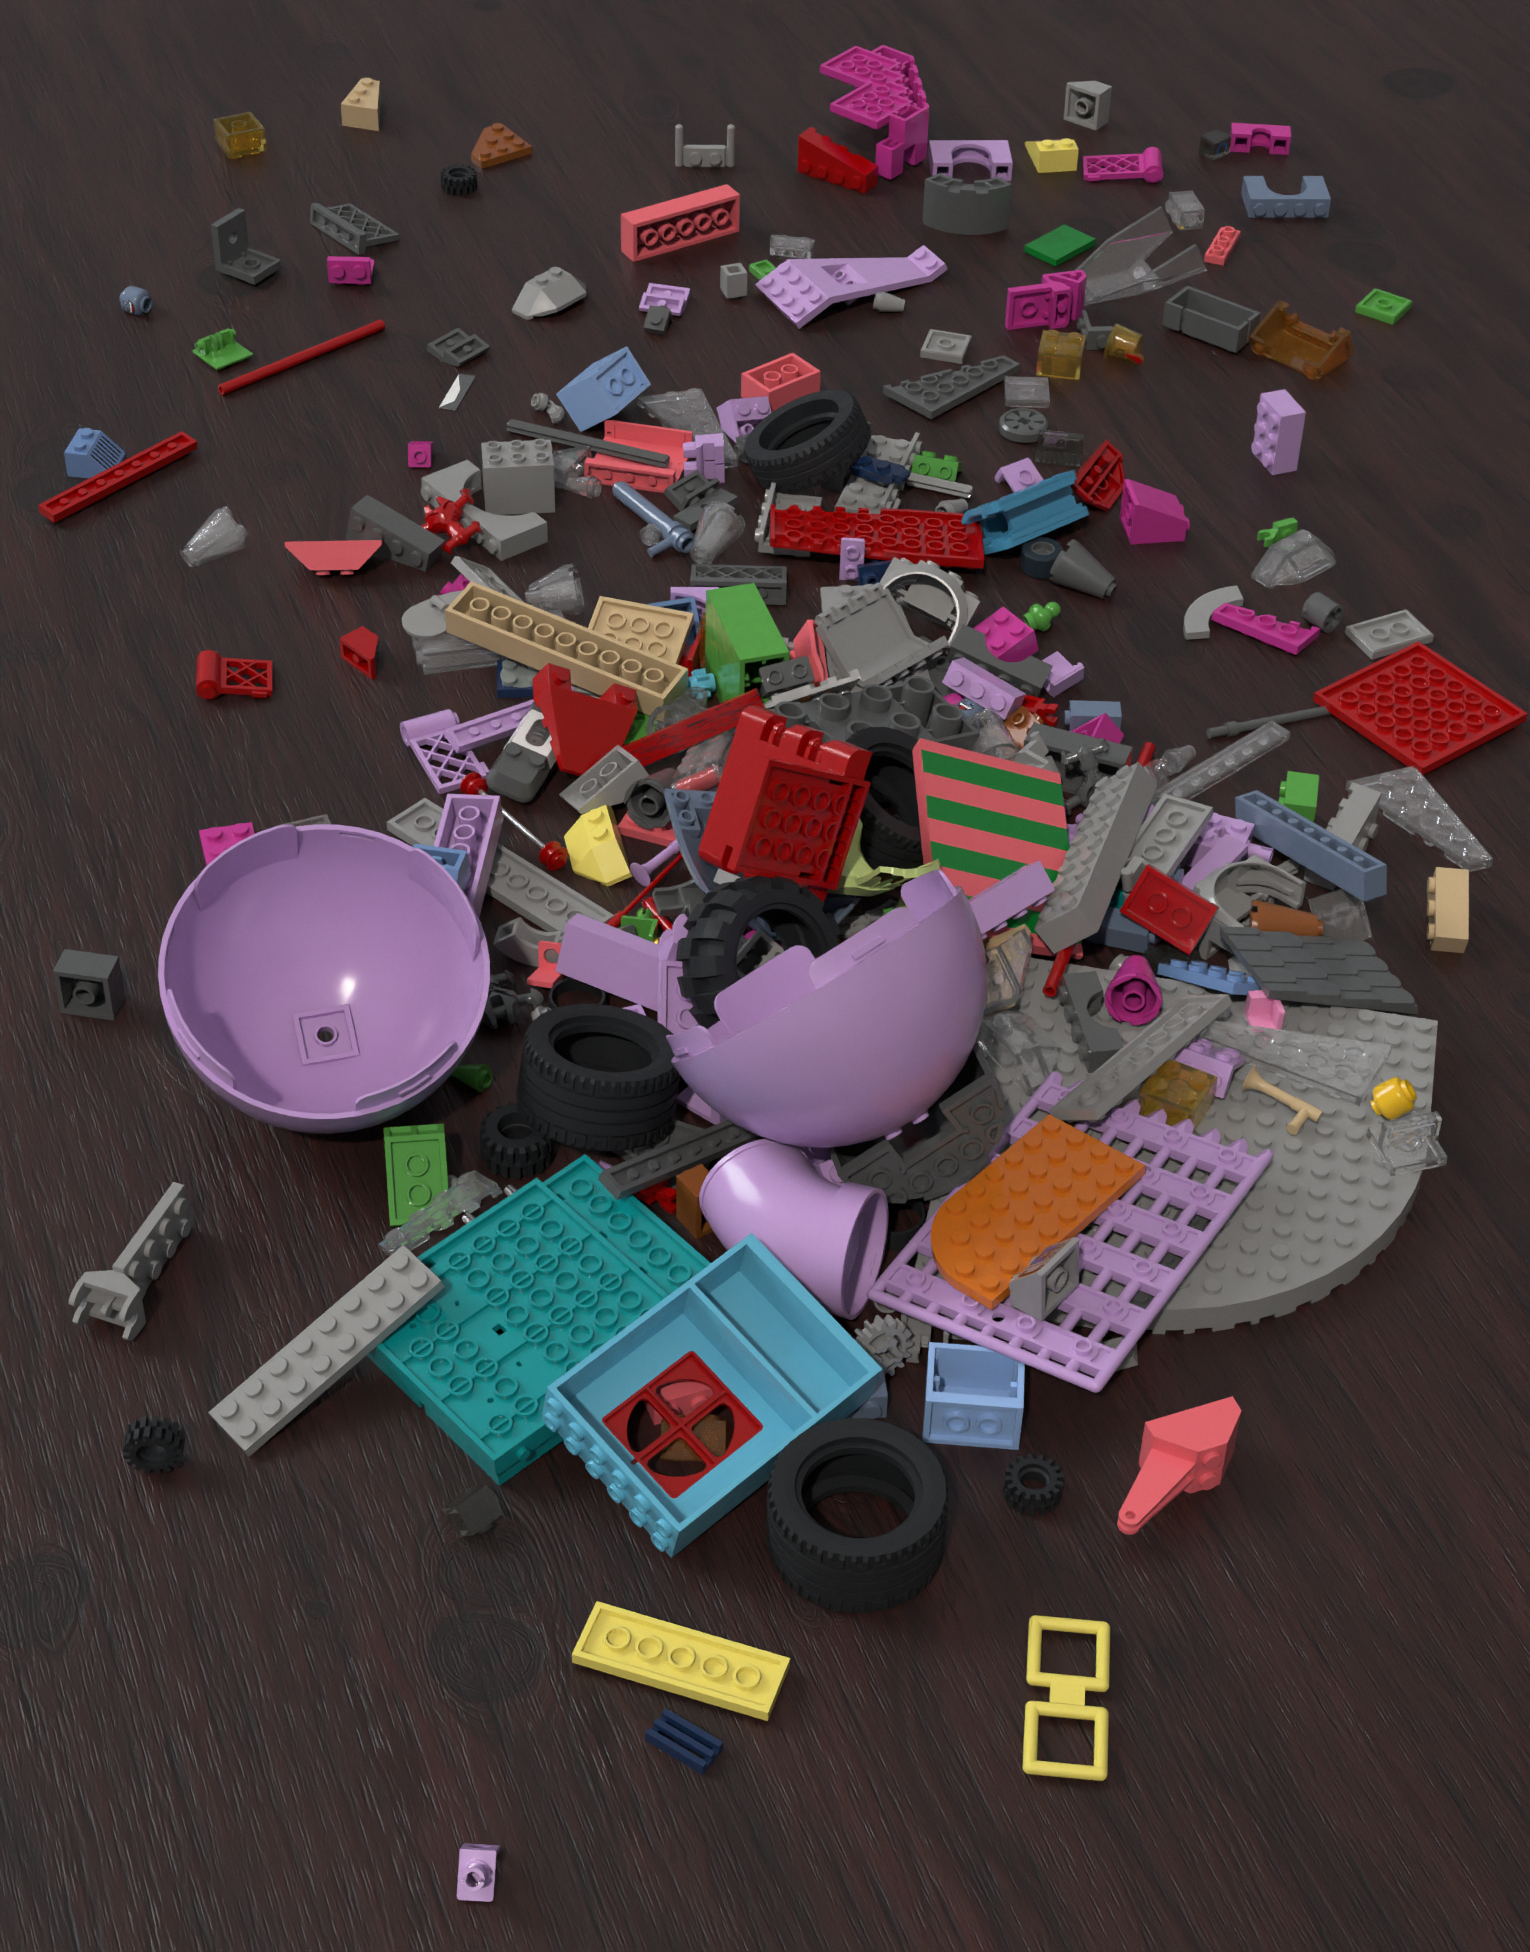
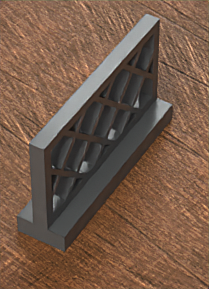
[310,203,399,255]
[690,564,787,605]

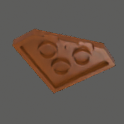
[471,123,532,169]

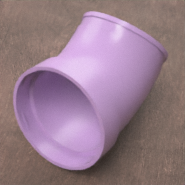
[699,1138,888,1320]

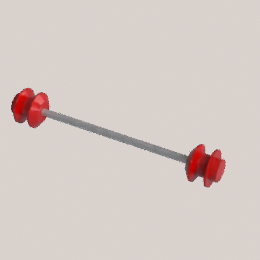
[460,772,568,871]

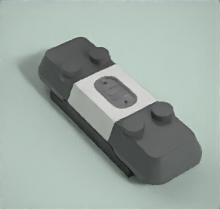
[486,701,558,803]

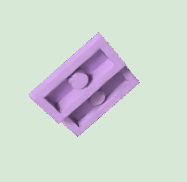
[639,283,691,316]

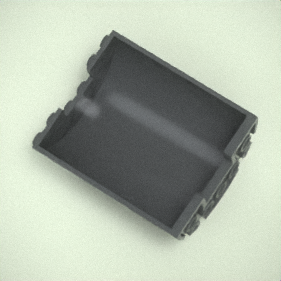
[828,1040,1005,1203]

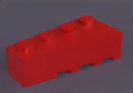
[797,127,878,194]

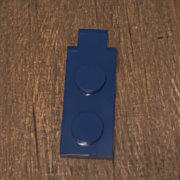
[850,456,910,484]

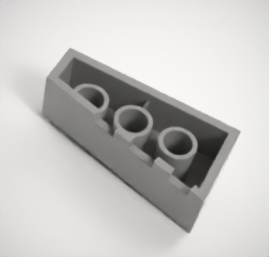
[1304,782,1382,891]

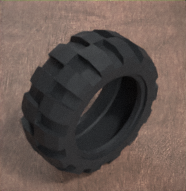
[676,876,841,1029]

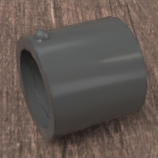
[1301,592,1344,633]

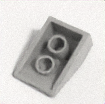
[559,745,649,814]

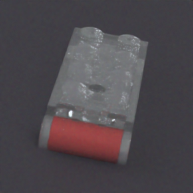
[671,728,736,791]

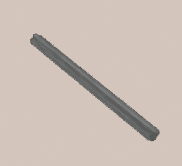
[506,419,670,468]

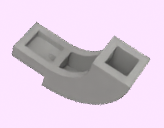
[493,917,565,967]

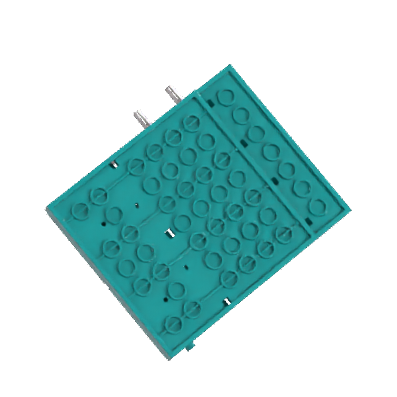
[367,1154,711,1486]

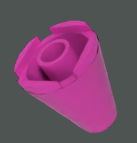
[1105,955,1162,1025]

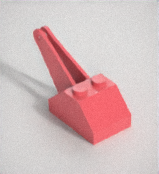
[1117,1396,1242,1535]

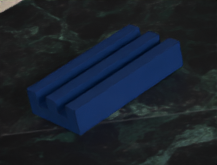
[645,1708,723,1775]

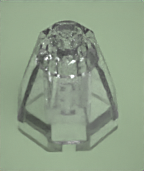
[525,564,584,615]

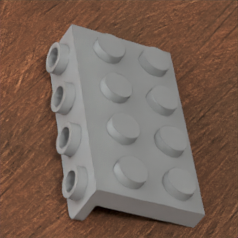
[755,483,822,557]

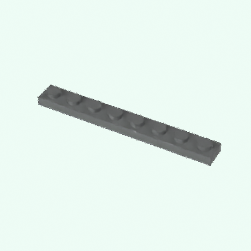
[598,1120,765,1200]

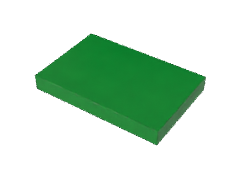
[1024,224,1096,267]

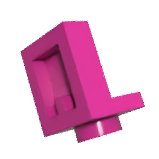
[408,441,434,467]

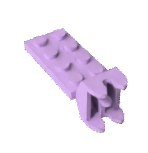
[658,914,699,1034]

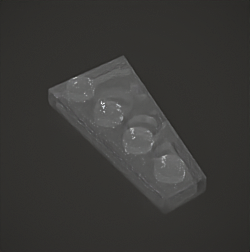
[379,1170,503,1257]

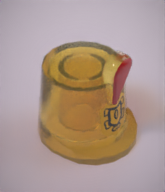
[1104,324,1145,364]

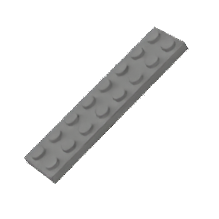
[1049,994,1232,1123]
[208,1245,445,1457]

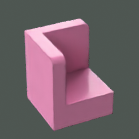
[1244,990,1285,1035]

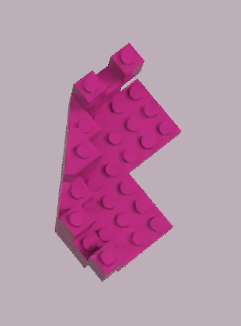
[820,45,929,180]

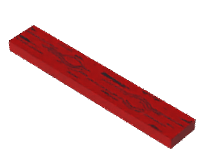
[622,688,766,767]

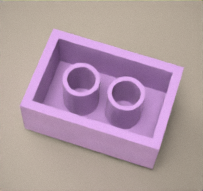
[1251,389,1306,475]

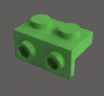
[911,451,964,482]

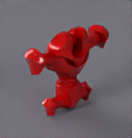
[421,488,482,554]

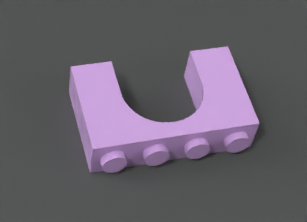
[928,140,1013,181]

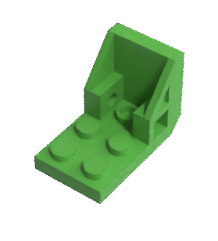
[384,1123,451,1228]

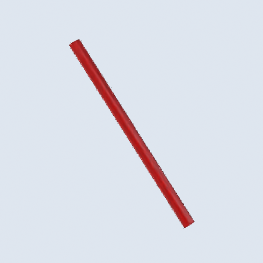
[218,319,385,395]

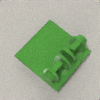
[192,328,253,370]

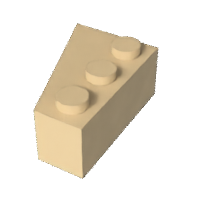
[341,78,381,131]
[1426,867,1469,953]

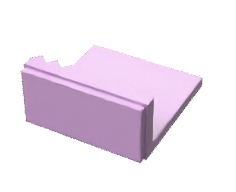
[994,458,1043,492]
[1042,651,1084,697]

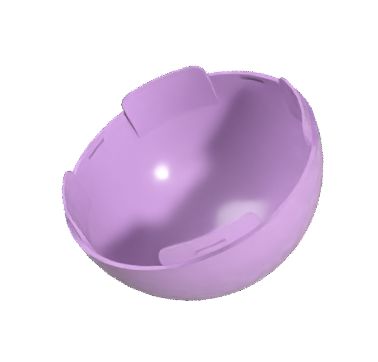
[158,824,490,1134]
[666,869,987,1148]

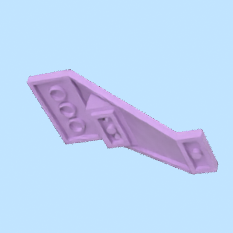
[755,245,948,329]

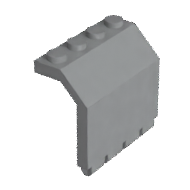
[815,583,949,687]

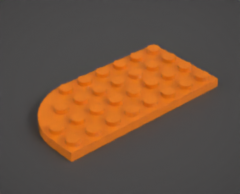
[931,1114,1146,1310]

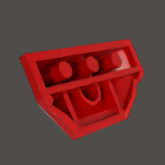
[1070,439,1125,512]

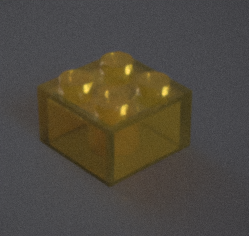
[213,112,266,158]
[1036,330,1086,380]
[1138,1060,1218,1134]

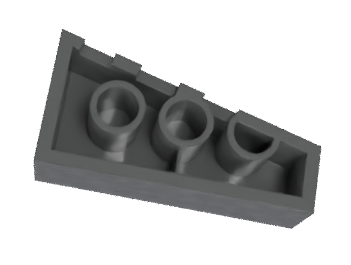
[345,495,445,572]

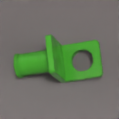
[621,908,658,942]

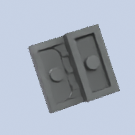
[426,328,490,366]

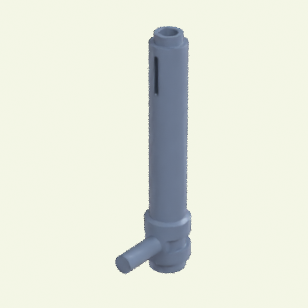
[612,481,696,557]

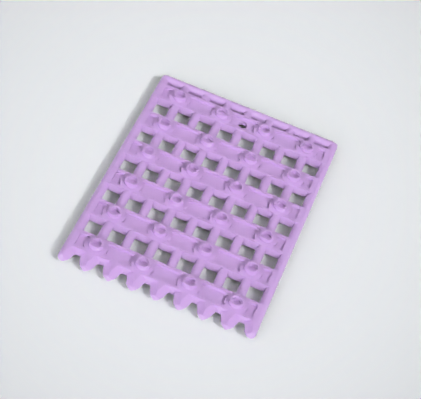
[867,1071,1274,1393]

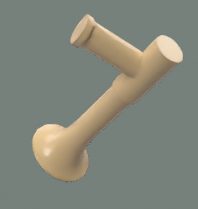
[1241,1065,1323,1135]

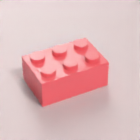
[741,353,821,413]

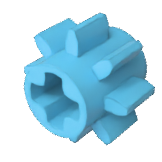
[687,668,716,700]

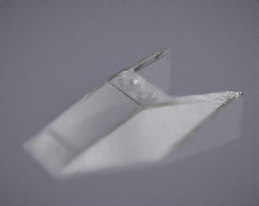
[1076,206,1207,305]

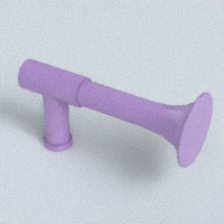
[630,840,680,886]

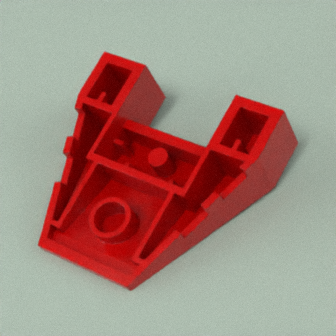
[532,663,638,776]

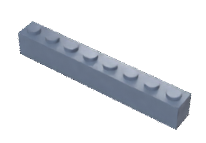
[1235,790,1387,902]

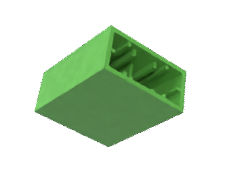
[705,583,790,734]

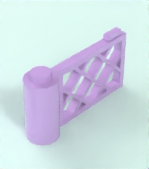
[400,709,489,794]

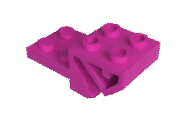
[1005,270,1087,330]

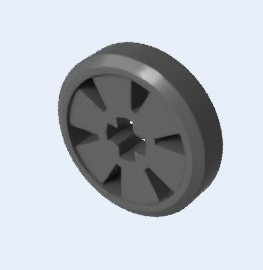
[999,408,1049,443]

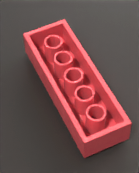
[621,184,740,262]

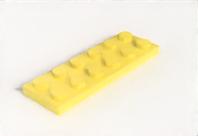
[572,1601,790,1721]

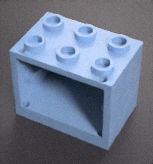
[556,346,651,432]
[922,1342,1025,1450]

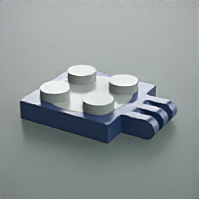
[497,659,540,698]

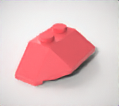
[285,540,383,575]
[789,620,828,688]

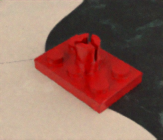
[1119,864,1219,955]

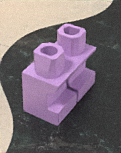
[683,433,725,483]

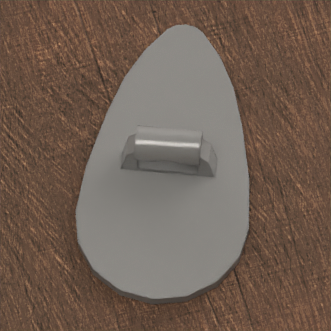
[402,591,462,639]

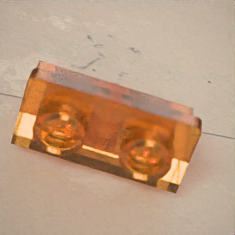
[660,1414,726,1461]

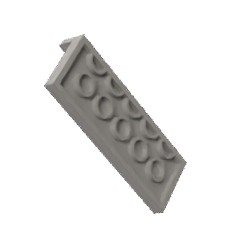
[835,432,923,514]

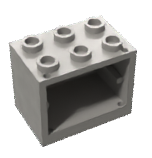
[481,439,555,515]

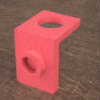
[527,940,565,988]

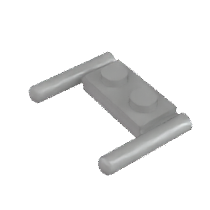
[675,124,735,167]

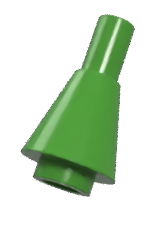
[450,1064,493,1092]

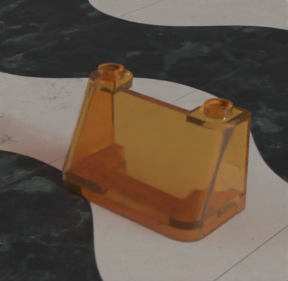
[1249,300,1354,379]

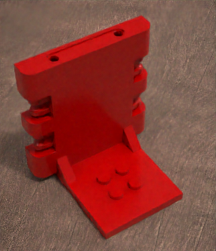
[698,705,872,902]

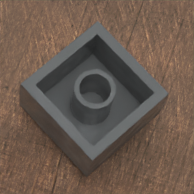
[53,949,125,1020]

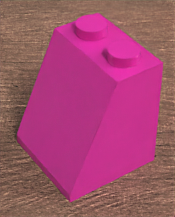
[1120,479,1190,545]

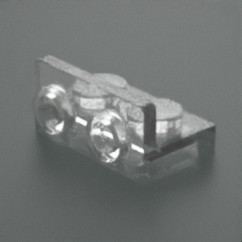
[770,235,815,259]

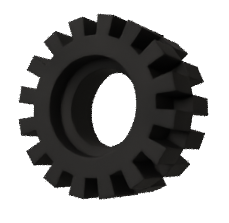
[440,164,477,196]
[123,1416,185,1474]
[1003,1453,1064,1516]

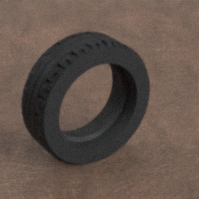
[744,390,871,494]

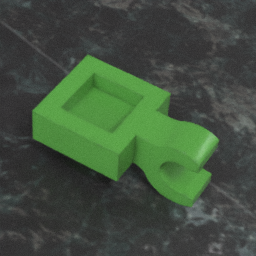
[1257,517,1298,547]

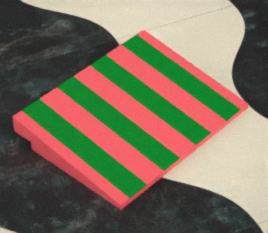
[912,738,1083,960]

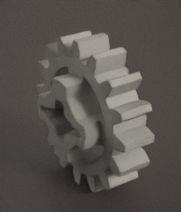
[854,1314,913,1377]

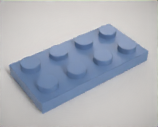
[1157,959,1262,995]

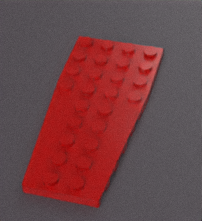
[770,504,984,570]

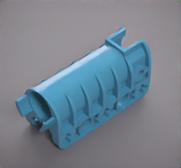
[962,470,1089,555]

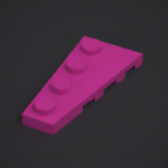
[1211,603,1321,655]

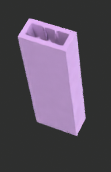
[555,913,660,1012]

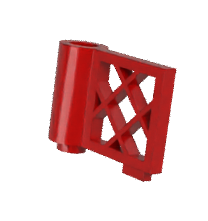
[196,650,272,700]

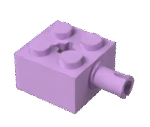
[1185,813,1274,867]

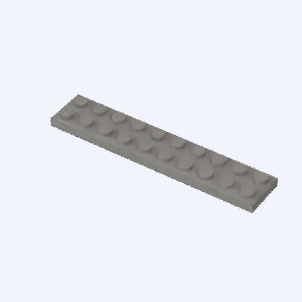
[387,798,614,932]

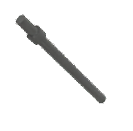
[1206,706,1331,739]

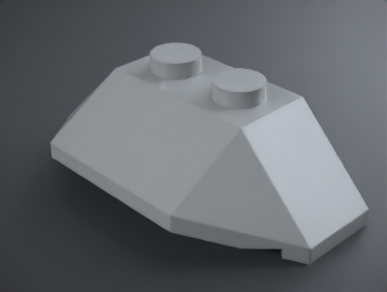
[512,267,586,320]

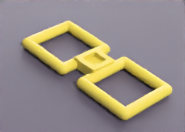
[1023,1615,1110,1781]

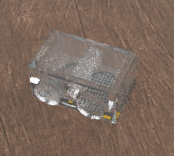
[1165,190,1205,230]

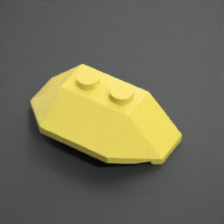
[564,805,632,887]

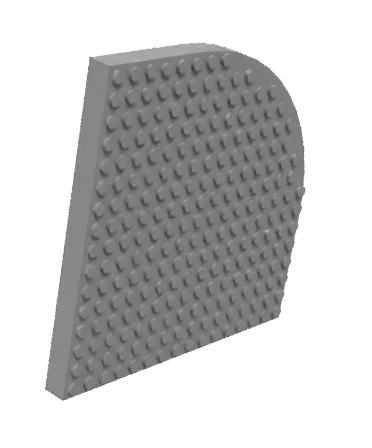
[915,957,1438,1334]

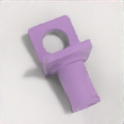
[457,1843,500,1902]

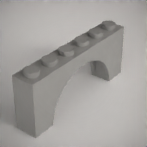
[421,460,548,561]

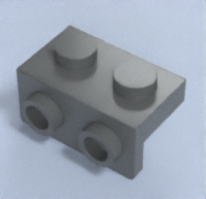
[663,469,720,512]
[759,656,815,700]

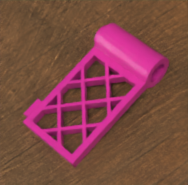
[1083,147,1164,184]

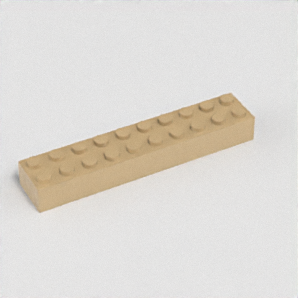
[445,581,688,721]

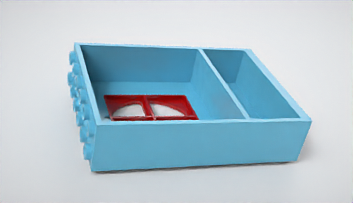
[542,1233,883,1558]

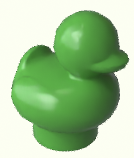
[1023,602,1061,632]

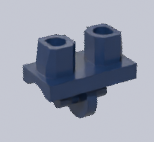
[857,560,892,586]

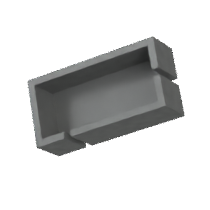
[1162,286,1261,353]
[1024,723,1133,794]

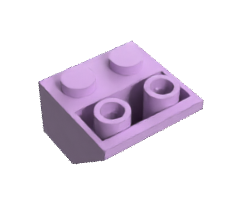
[717,396,771,443]

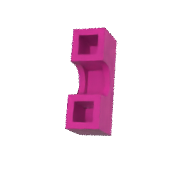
[1229,123,1291,155]

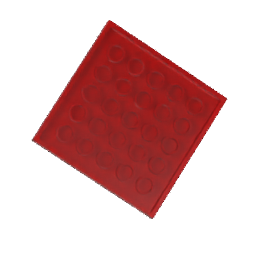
[1313,641,1528,776]

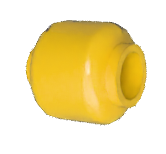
[1370,1077,1417,1120]

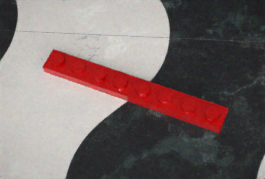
[38,431,198,523]

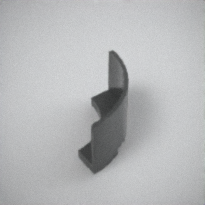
[923,173,1012,235]

